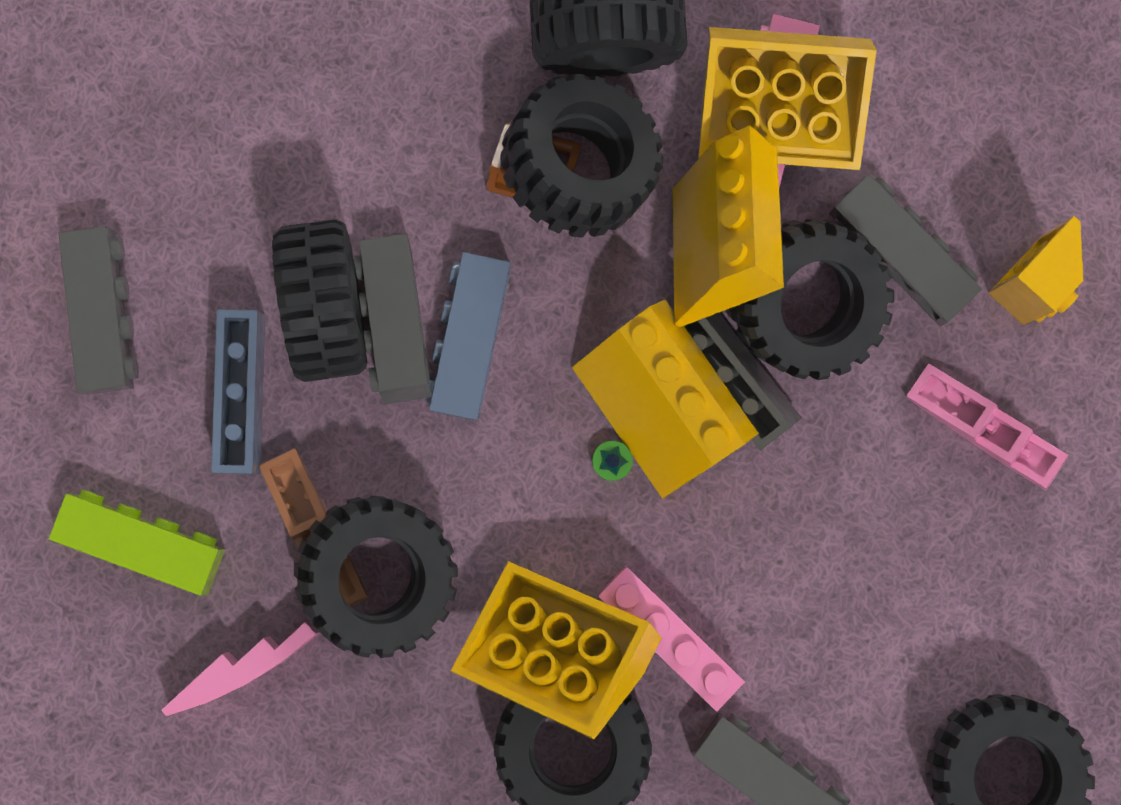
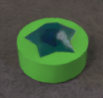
[592,441,633,481]

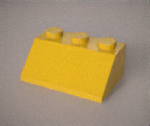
[988,216,1084,325]

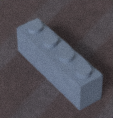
[424,252,511,422]
[211,309,265,475]

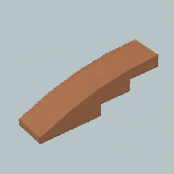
[259,448,369,607]

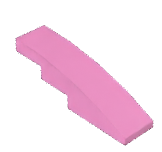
[906,363,1068,491]
[161,621,320,716]

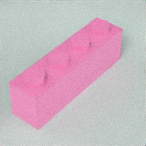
[597,566,745,712]

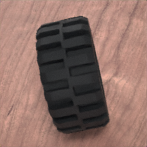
[529,0,688,77]
[500,74,664,238]
[272,219,367,382]
[730,219,894,380]
[294,496,458,658]
[494,693,652,805]
[926,694,1095,805]

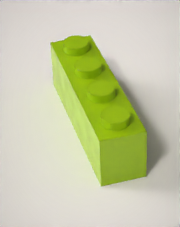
[48,489,225,596]

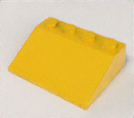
[698,27,877,170]
[672,125,784,328]
[572,299,759,499]
[451,561,662,739]

